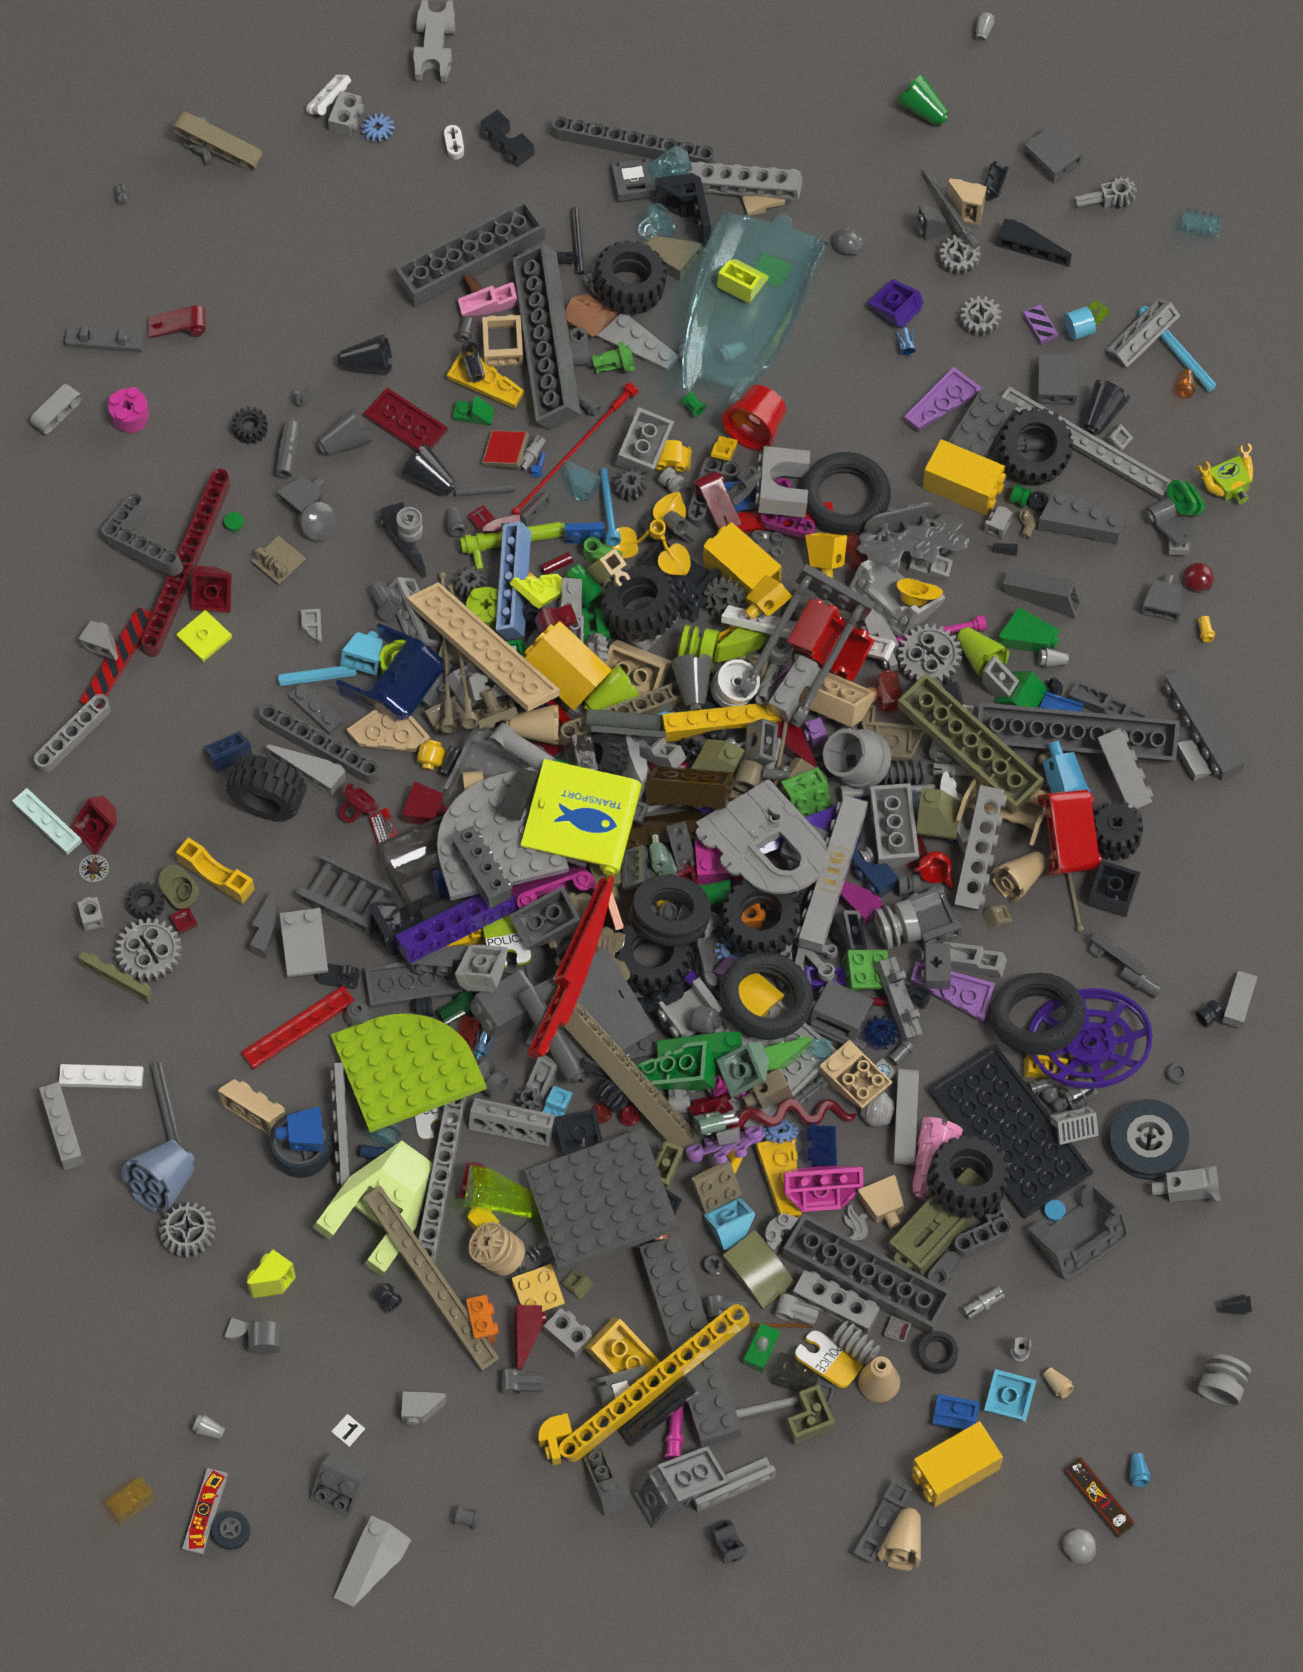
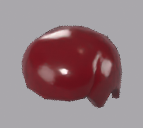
[1183,563,1214,593]

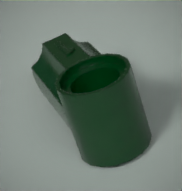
[437,991,474,1025]

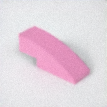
[458,282,519,317]

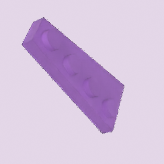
[904,367,982,432]
[910,961,995,1023]

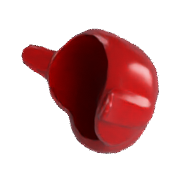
[915,851,953,888]

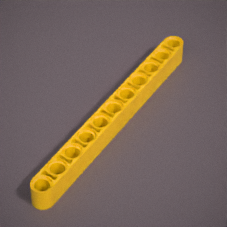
[559,1304,750,1462]

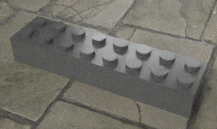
[395,199,545,306]
[783,1214,953,1333]

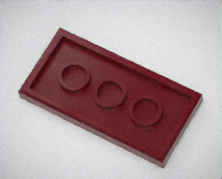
[363,387,448,453]

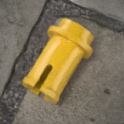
[1197,616,1215,642]

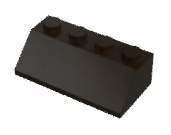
[646,766,734,810]
[626,810,703,852]

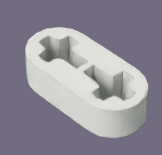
[444,125,464,160]

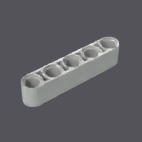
[34,694,111,773]
[893,1069,919,1166]

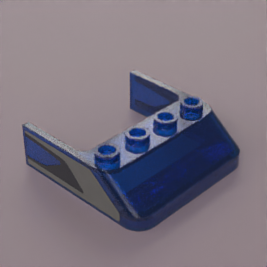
[336,623,445,720]

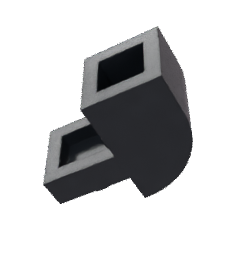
[709,1519,748,1564]

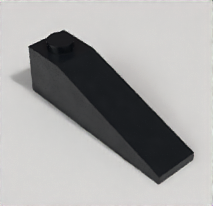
[997,218,1072,267]
[378,502,426,578]

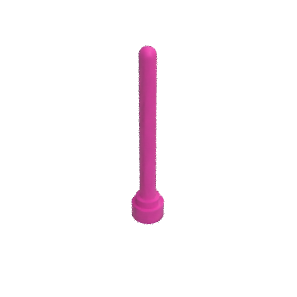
[896,615,987,644]

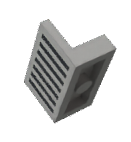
[1050,1106,1098,1145]

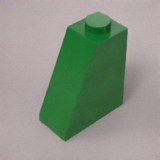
[998,607,1060,652]

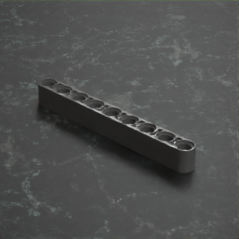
[552,115,714,166]

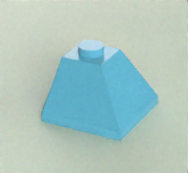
[703,1197,755,1250]

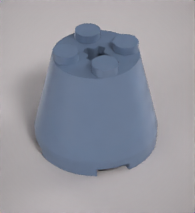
[121,1139,195,1212]

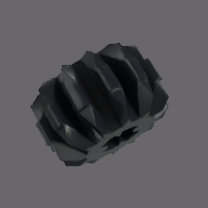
[594,1078,630,1112]

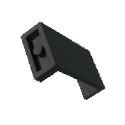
[640,534,721,597]

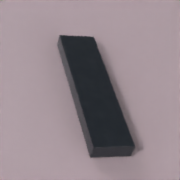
[619,1375,698,1446]

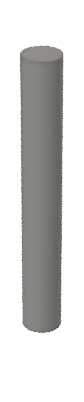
[736,1396,798,1418]

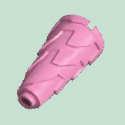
[913,1117,963,1201]

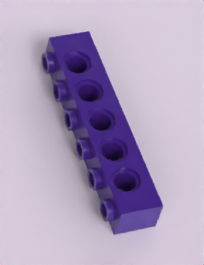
[395,894,516,964]

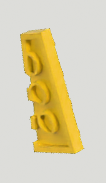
[447,352,524,409]
[755,1139,802,1218]

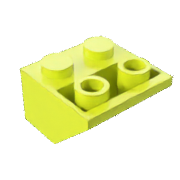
[717,259,769,304]
[247,1250,296,1298]

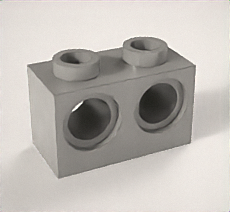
[328,91,364,137]
[544,1308,592,1359]

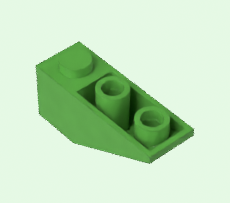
[763,1036,812,1074]

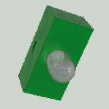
[744,1323,781,1373]

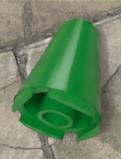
[897,75,949,126]

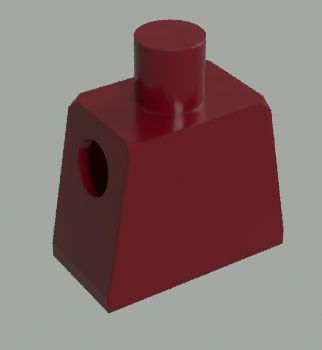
[402,781,449,827]

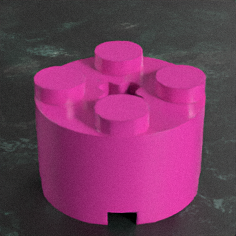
[108,387,149,433]

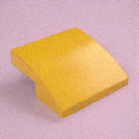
[739,973,784,1017]

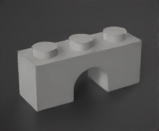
[769,655,820,721]

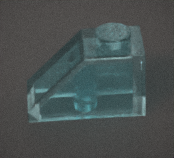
[565,460,601,503]

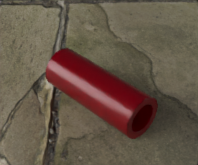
[540,552,573,575]

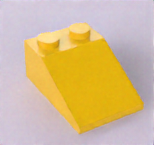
[584,1318,661,1382]

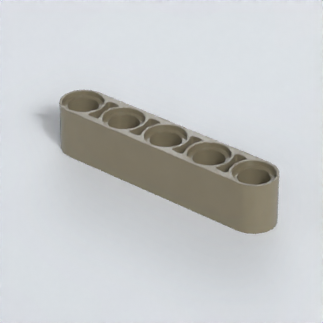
[172,111,263,171]

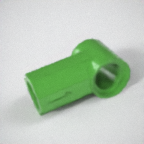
[583,537,623,562]

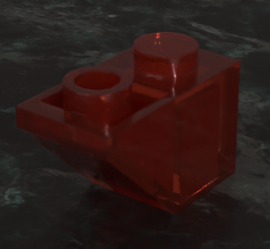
[876,670,902,713]

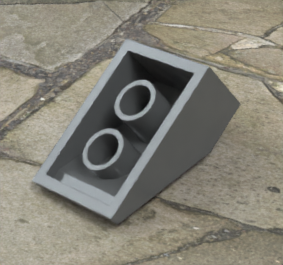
[509,885,581,950]

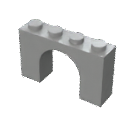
[755,446,810,518]

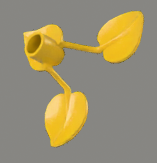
[604,491,691,576]

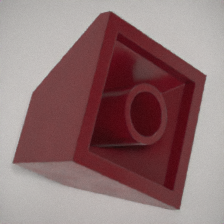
[191,565,232,612]
[70,795,117,855]

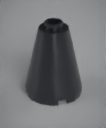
[338,334,392,373]
[1084,379,1130,436]
[401,444,456,495]

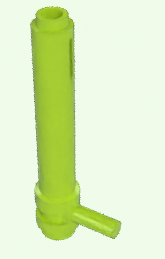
[460,522,565,570]

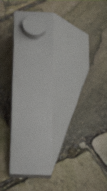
[334,1515,411,1608]

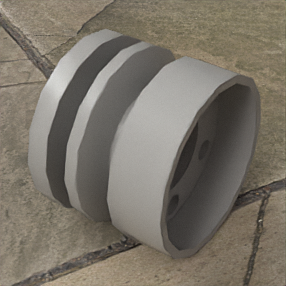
[874,899,921,950]
[1197,1353,1251,1407]

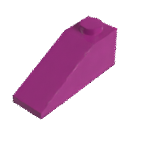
[839,881,883,927]

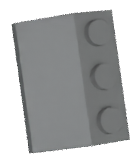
[615,407,674,472]

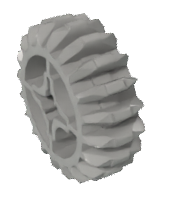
[159,1202,216,1258]

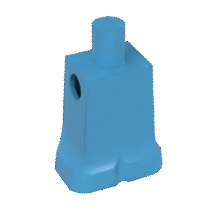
[1043,741,1091,793]

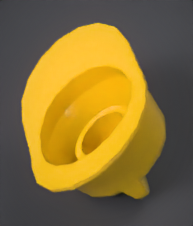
[897,578,943,607]

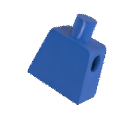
[276,1107,324,1152]

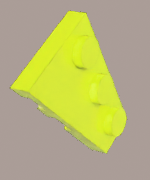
[510,574,562,609]

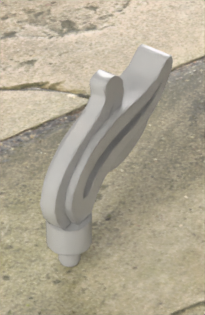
[844,1204,868,1241]

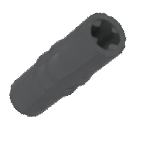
[276,420,300,478]

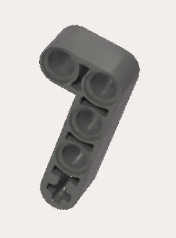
[688,456,739,529]

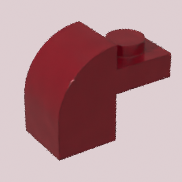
[535,603,578,635]

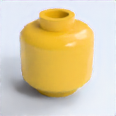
[417,740,445,771]

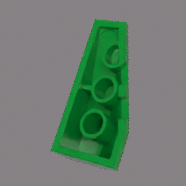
[657,1032,742,1077]
[636,1041,716,1090]

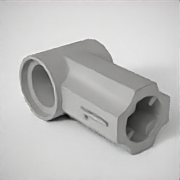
[668,1089,690,1114]
[775,1294,820,1326]

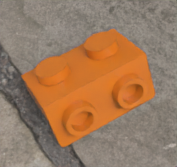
[466,1295,499,1344]

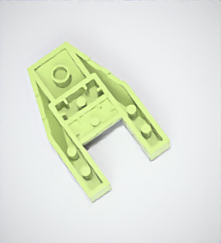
[313,1140,433,1277]

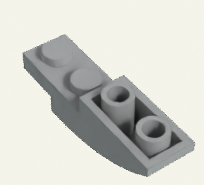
[559,578,584,642]
[858,609,899,675]

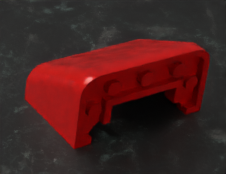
[1037,789,1102,876]

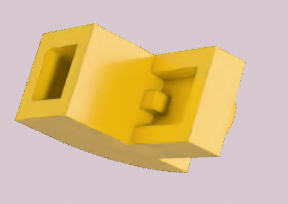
[539,1413,572,1465]

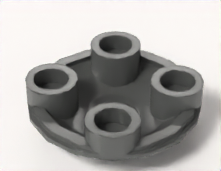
[299,502,337,541]
[750,530,786,561]

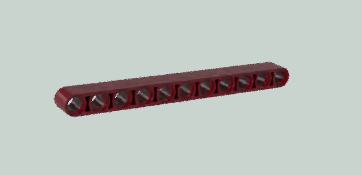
[141,469,230,657]

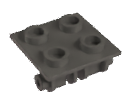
[514,1221,553,1274]

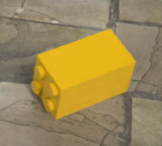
[923,439,1006,515]
[703,522,782,606]
[524,621,612,710]
[911,1421,1003,1507]

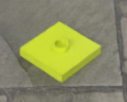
[176,610,232,662]

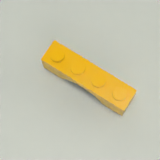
[176,837,255,905]

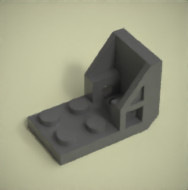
[631,1446,729,1528]

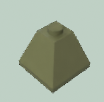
[691,739,745,774]
[916,788,961,840]

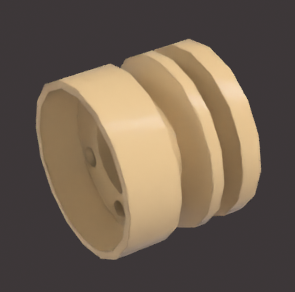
[469,1222,525,1276]

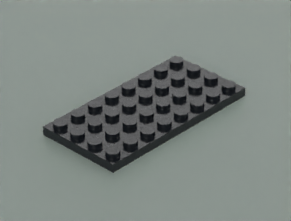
[928,1044,1094,1218]

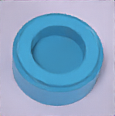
[1044,1200,1066,1222]

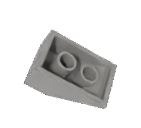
[280,908,328,977]

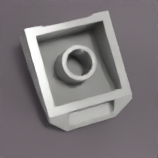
[455,945,508,994]

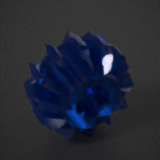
[864,1015,899,1051]

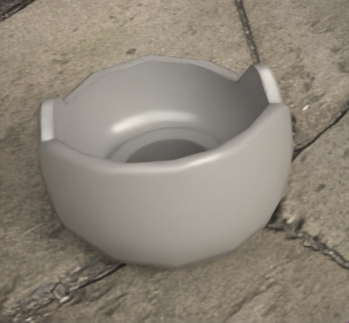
[1063,1529,1096,1564]

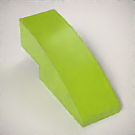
[714,627,769,662]

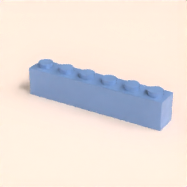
[496,521,531,640]

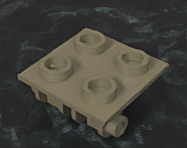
[251,535,307,585]

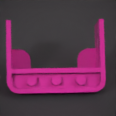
[511,864,597,911]

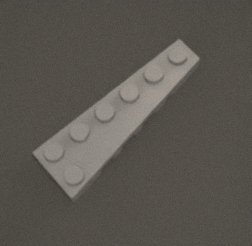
[331,1063,350,1187]

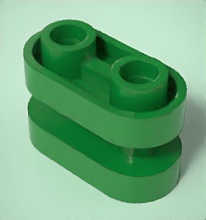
[1167,480,1205,517]
[582,606,610,643]

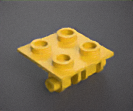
[512,1264,565,1311]

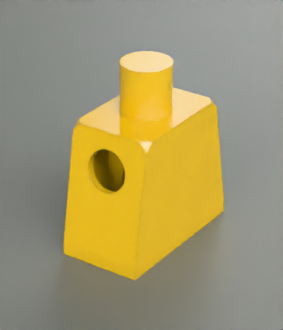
[806,532,847,578]
[744,575,793,620]

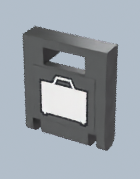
[611,157,655,201]
[595,1365,654,1420]

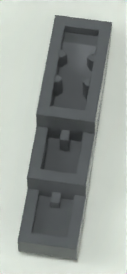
[1069,679,1151,718]

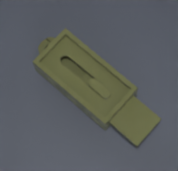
[889,1168,986,1276]

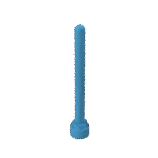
[600,468,621,546]

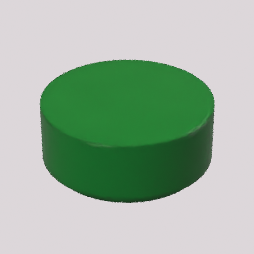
[224,512,244,532]

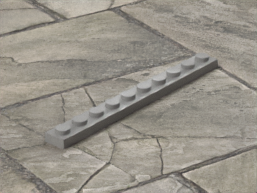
[1002,386,1171,499]

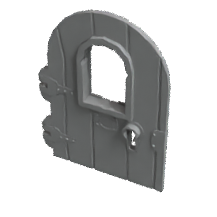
[696,779,828,894]

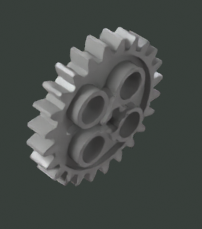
[898,624,962,684]
[115,918,182,982]

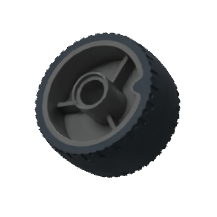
[269,1112,332,1178]

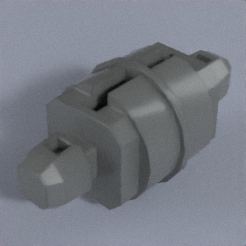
[1052,1077,1105,1112]

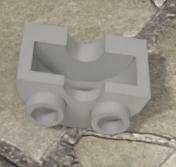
[765,1213,799,1255]

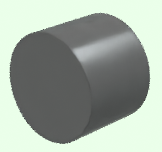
[248,1321,280,1355]

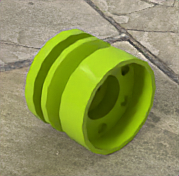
[677,625,719,669]

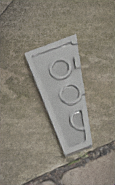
[597,312,679,372]

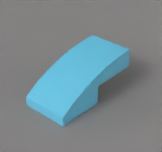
[542,1086,573,1133]

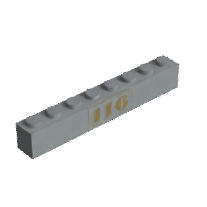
[796,796,868,952]

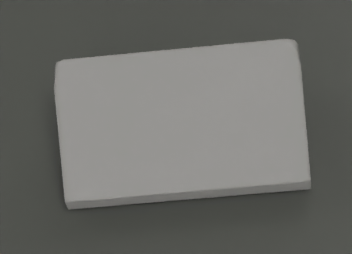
[1177,740,1212,781]

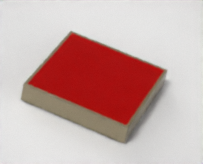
[482,430,529,468]

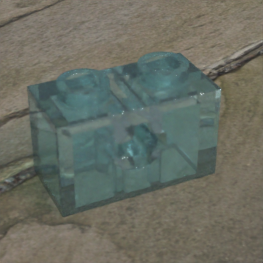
[648,145,693,184]

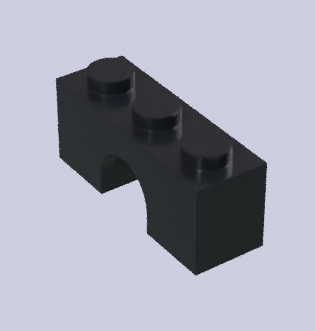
[480,109,534,167]

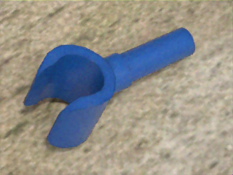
[531,453,546,477]

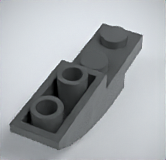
[411,945,469,976]

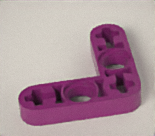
[761,478,816,539]

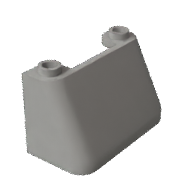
[850,559,946,636]

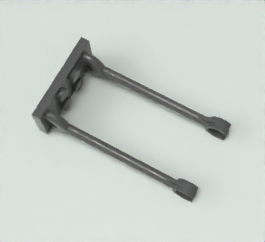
[738,564,876,727]

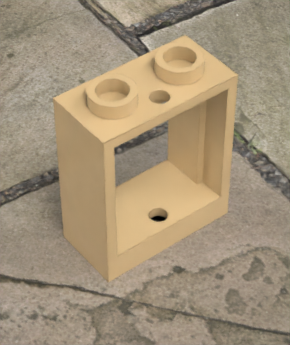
[482,314,523,366]

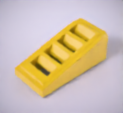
[1024,1054,1068,1079]

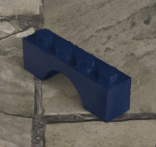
[830,831,899,898]

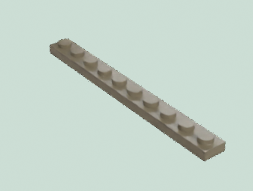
[363,1186,500,1372]

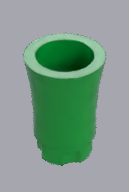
[566,564,604,609]
[699,879,732,906]

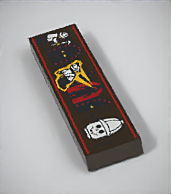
[1064,1457,1135,1538]

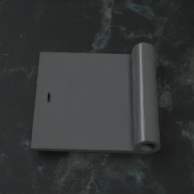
[518,946,656,1083]

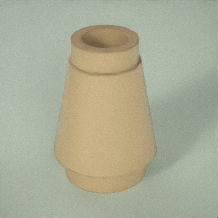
[1043,1367,1074,1399]

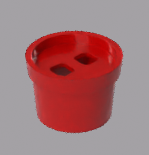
[721,385,787,451]

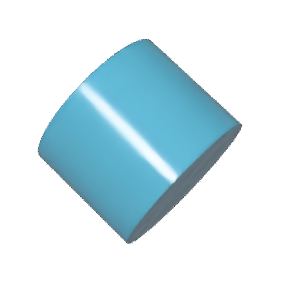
[1064,306,1096,341]

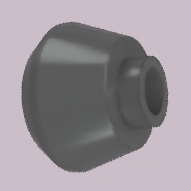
[344,1001,372,1027]

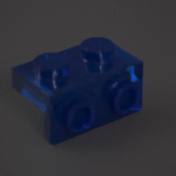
[807,1122,837,1167]

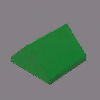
[994,671,1048,708]

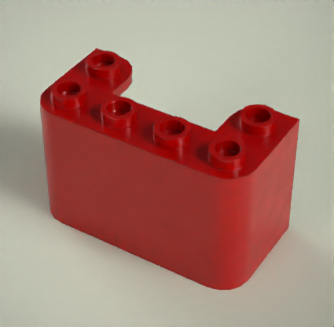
[786,598,875,682]

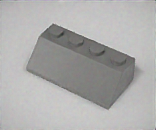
[869,783,919,868]

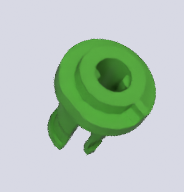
[592,341,636,374]

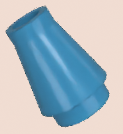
[1130,1453,1151,1487]

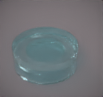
[811,1038,832,1060]

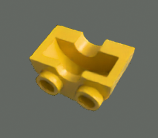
[655,440,692,472]

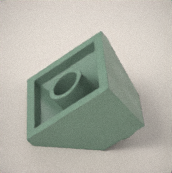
[717,1042,769,1098]

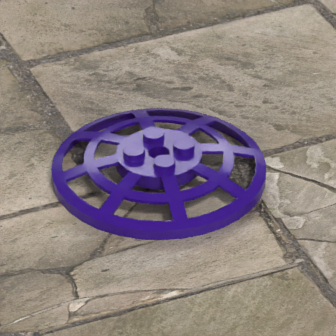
[1029,988,1153,1089]

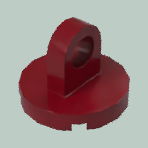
[339,783,379,823]

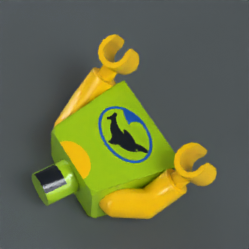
[1196,443,1253,504]

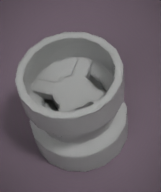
[658,467,686,493]

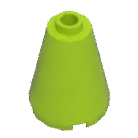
[956,627,1009,678]
[584,666,640,710]

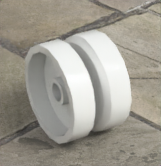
[710,659,760,707]

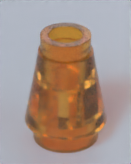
[1176,369,1196,398]

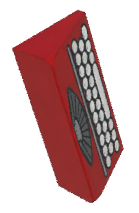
[369,807,400,853]

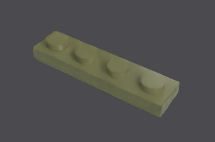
[78,951,153,1004]

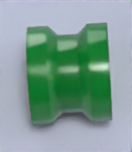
[1009,484,1032,507]

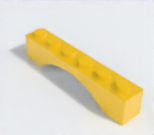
[661,702,783,742]

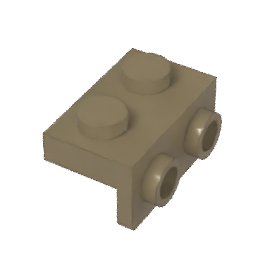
[424,695,465,733]

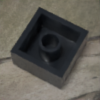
[1088,860,1141,917]

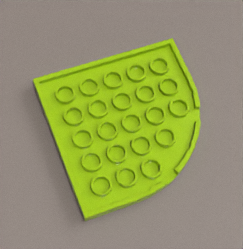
[331,1014,487,1133]

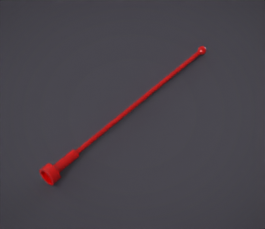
[512,382,639,515]

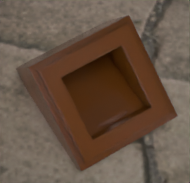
[464,274,483,294]

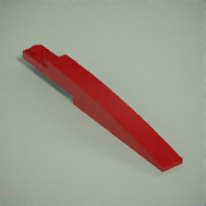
[527,875,614,1059]

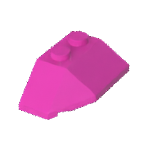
[784,1165,863,1212]

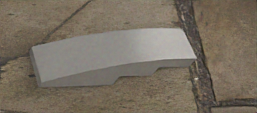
[617,734,647,800]

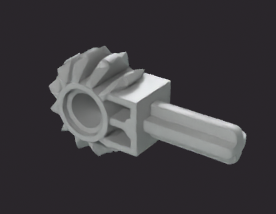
[1075,175,1137,209]

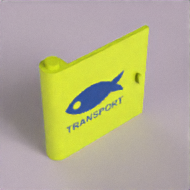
[521,759,642,876]

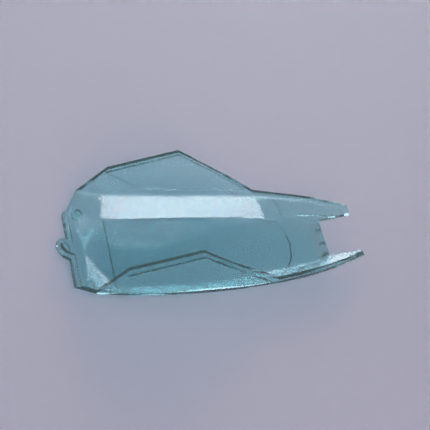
[682,212,829,404]

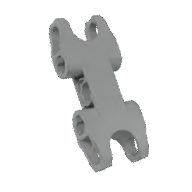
[413,0,455,82]

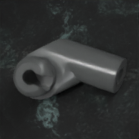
[763,765,790,780]

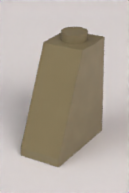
[643,235,702,281]

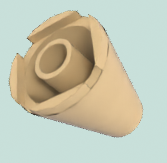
[506,705,559,745]
[992,851,1047,902]
[858,1356,900,1403]
[878,1508,921,1571]

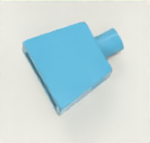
[340,631,383,675]

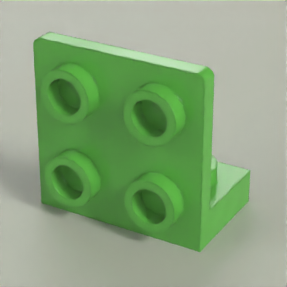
[781,767,831,817]
[842,950,888,992]

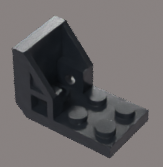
[655,173,711,247]
[368,893,437,955]

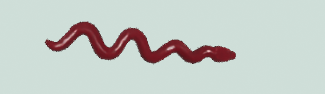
[692,1099,856,1134]

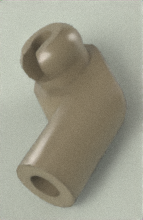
[1019,510,1036,539]

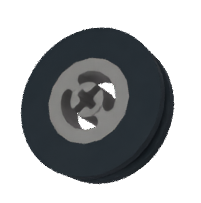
[1109,1099,1189,1180]

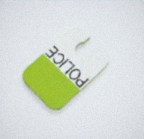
[483,913,531,968]

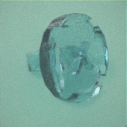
[638,203,675,239]

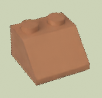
[565,293,618,337]

